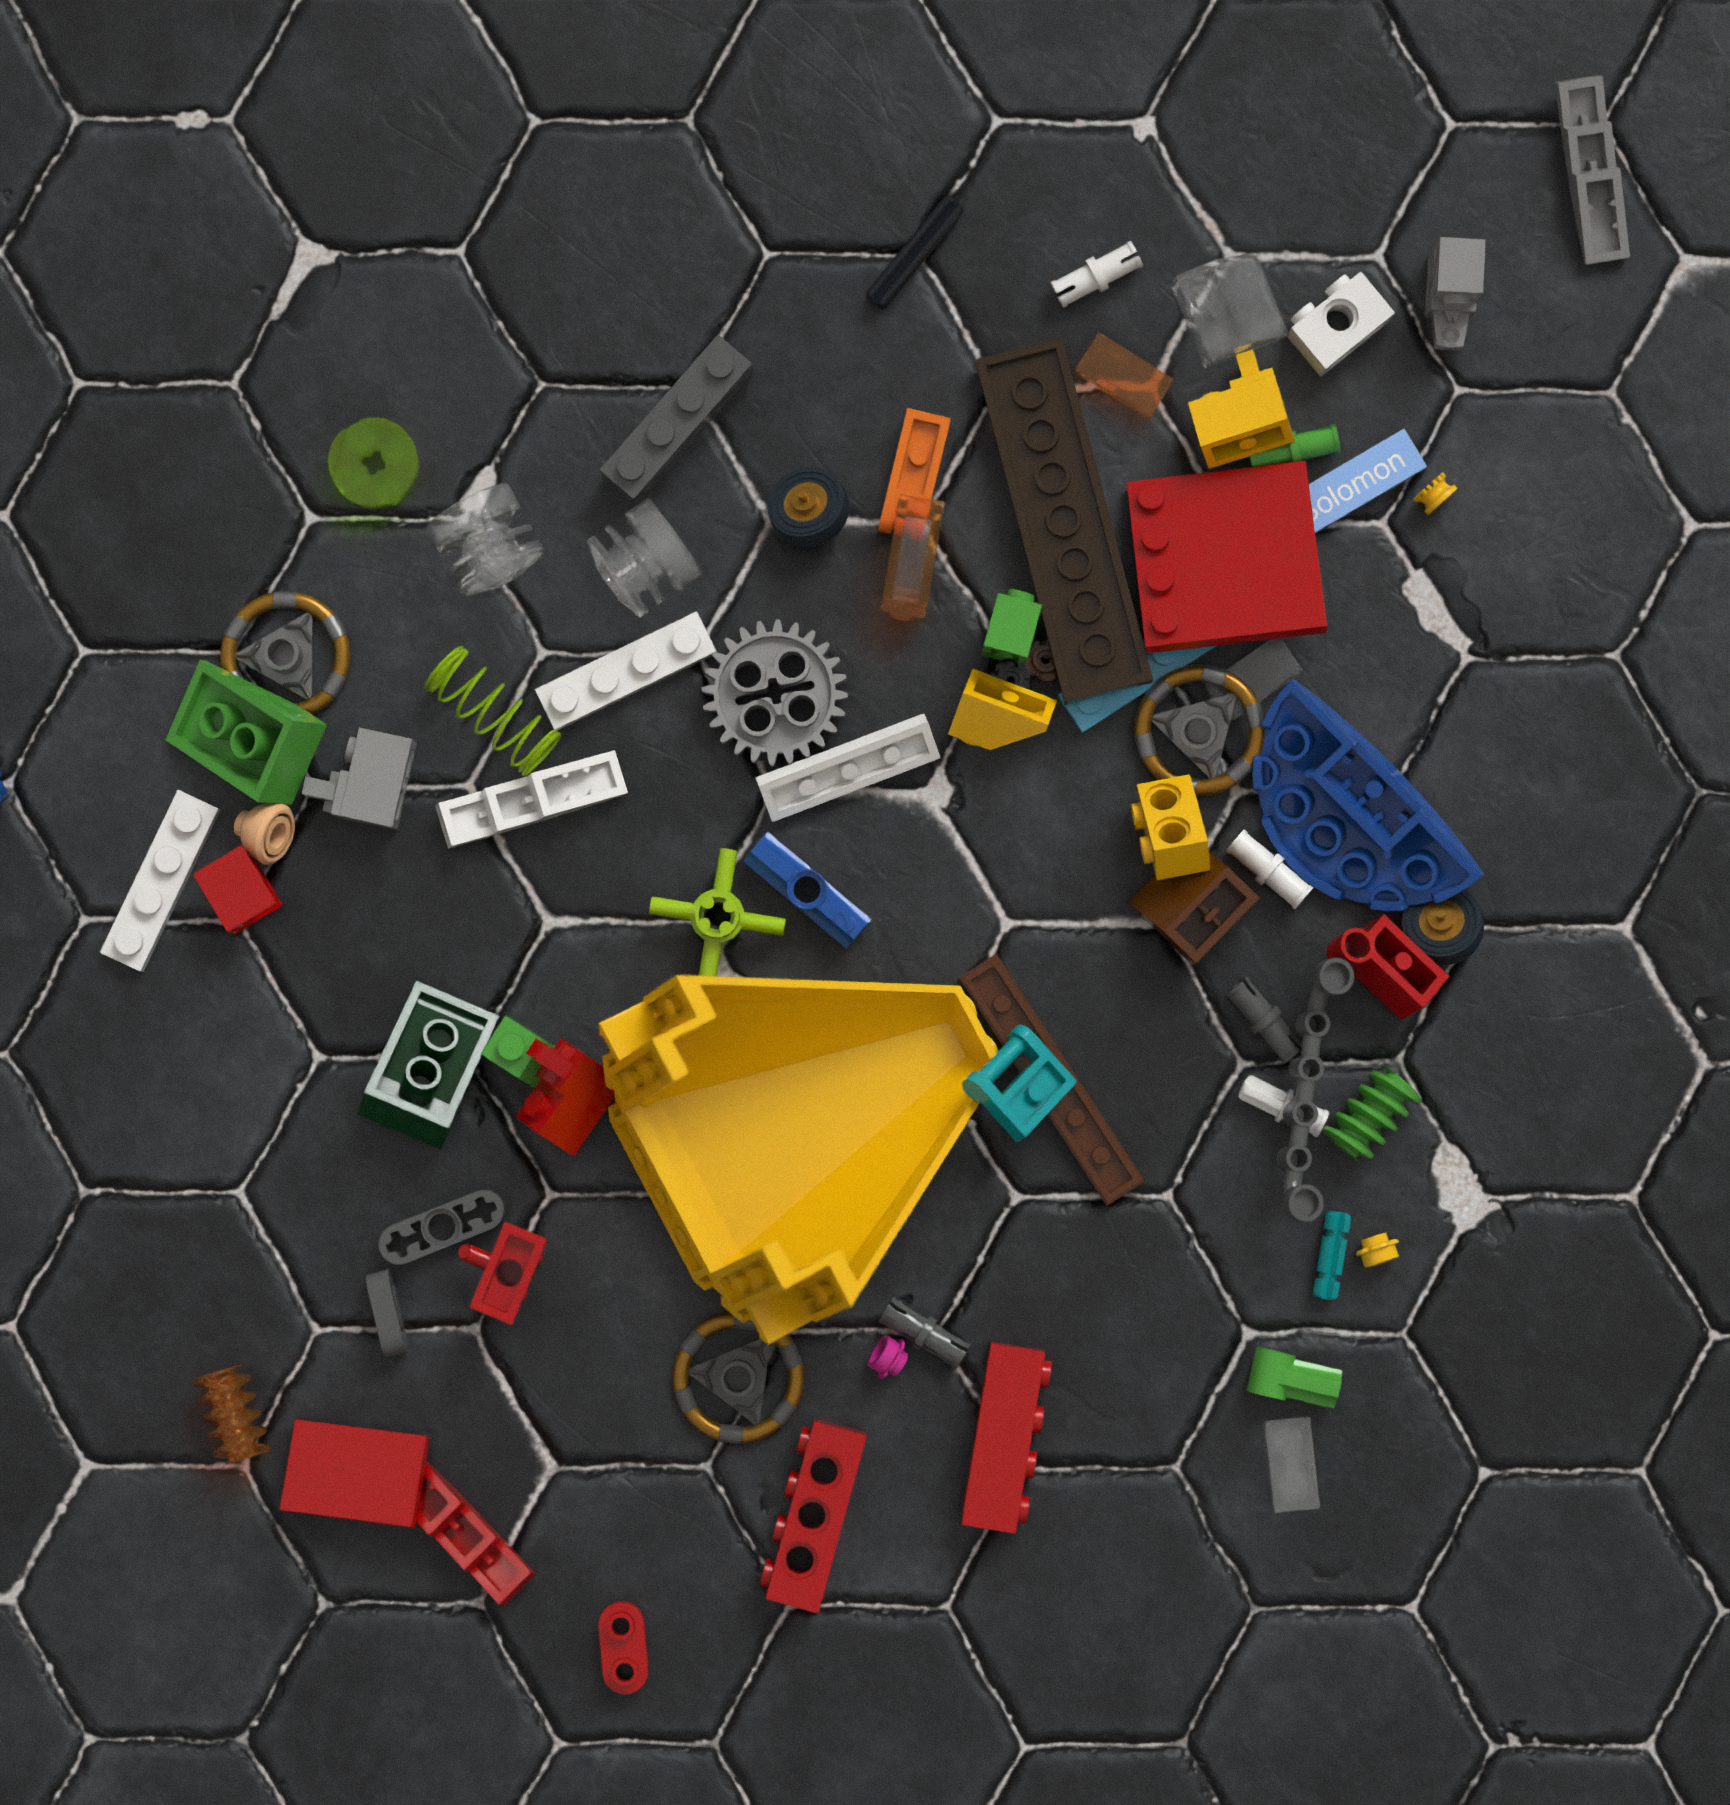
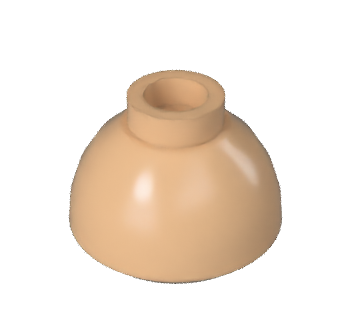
[234,803,295,865]

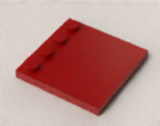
[1127,461,1327,654]

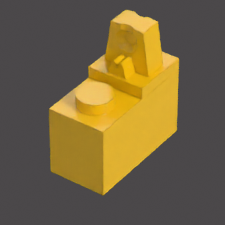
[1188,349,1295,469]

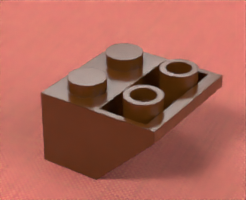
[1128,852,1260,965]

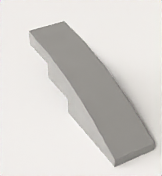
[1555,75,1630,265]

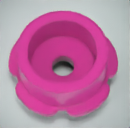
[868,1335,908,1379]

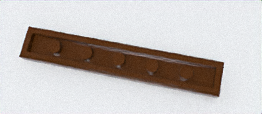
[958,954,1144,1206]

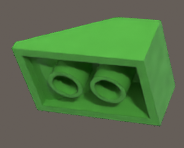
[165,660,327,805]

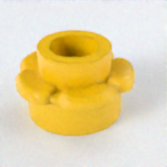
[1356,1233,1399,1268]

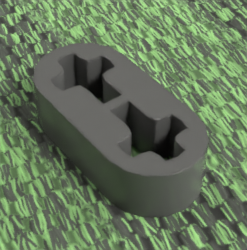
[366,1269,409,1358]

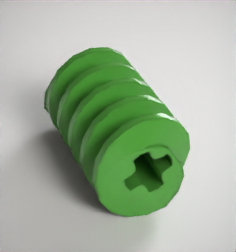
[1322,1064,1421,1163]

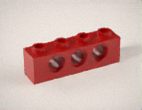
[760,1418,867,1613]

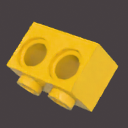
[1131,774,1210,880]

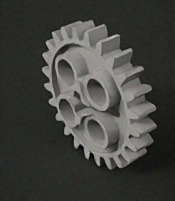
[702,619,848,767]

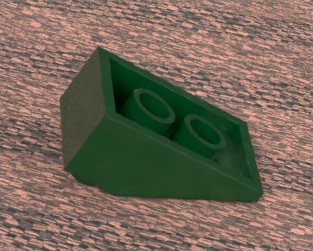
[358,980,499,1150]

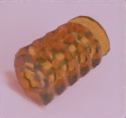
[192,1363,272,1465]

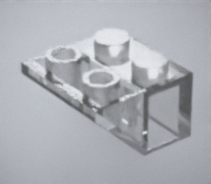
[1172,252,1289,369]

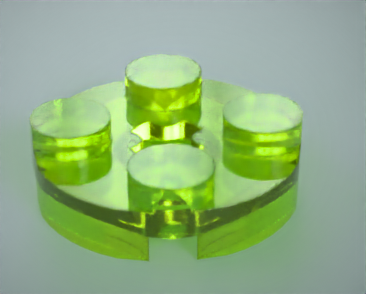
[328,417,420,509]

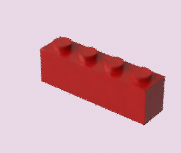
[961,1341,1052,1534]

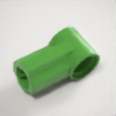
[1246,1346,1343,1408]

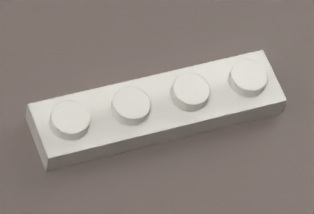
[535,611,716,730]
[755,713,940,822]
[100,790,221,972]

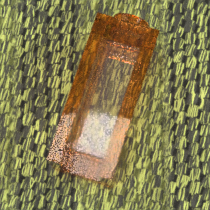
[880,494,945,621]

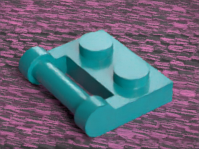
[962,1025,1078,1142]

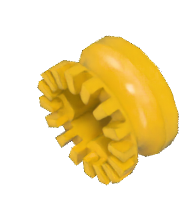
[1413,472,1458,515]

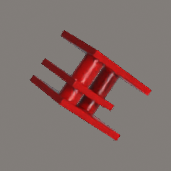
[193,845,283,935]

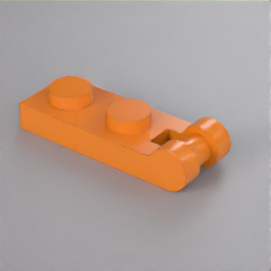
[878,408,951,541]

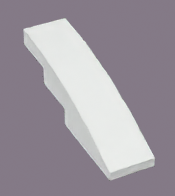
[435,750,628,849]

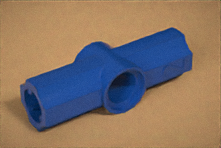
[743,832,872,949]

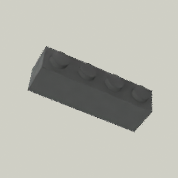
[600,334,754,507]

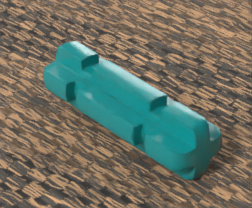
[1313,1211,1351,1300]

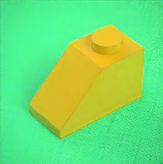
[948,669,1057,750]

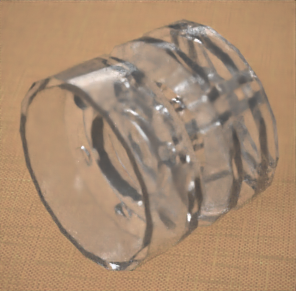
[426,483,546,597]
[585,497,702,619]

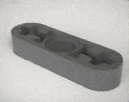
[379,1190,506,1265]

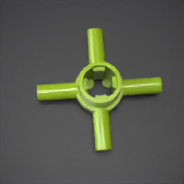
[649,848,786,977]

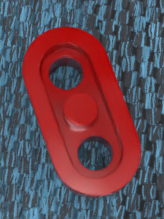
[598,1601,649,1694]

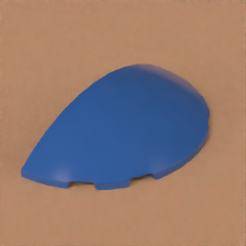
[1252,679,1484,911]

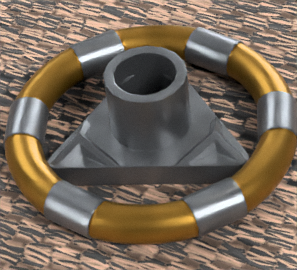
[220,591,351,715]
[1134,664,1265,796]

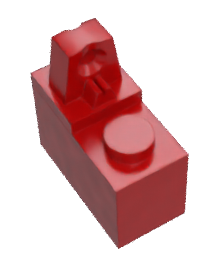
[515,1038,615,1156]

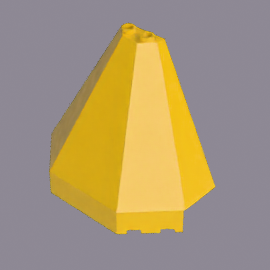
[599,975,998,1345]

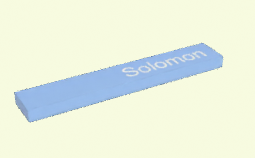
[1309,429,1427,534]

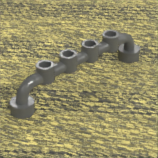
[1277,958,1354,1222]

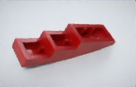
[416,1460,536,1606]

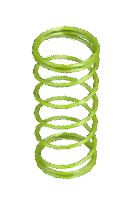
[424,646,561,776]

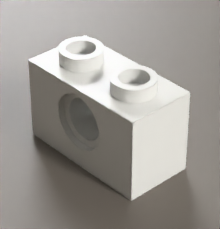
[1287,271,1395,377]

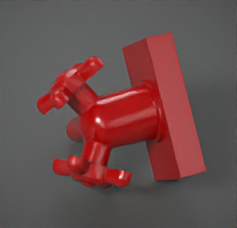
[458,1222,548,1325]

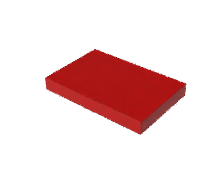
[279,1419,430,1529]

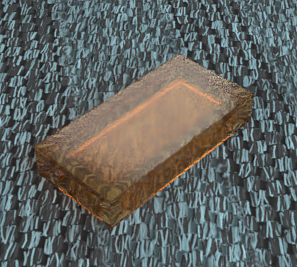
[1074,332,1174,420]

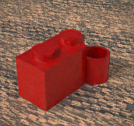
[1326,914,1449,1020]

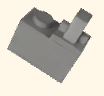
[1425,237,1486,351]
[302,727,417,830]

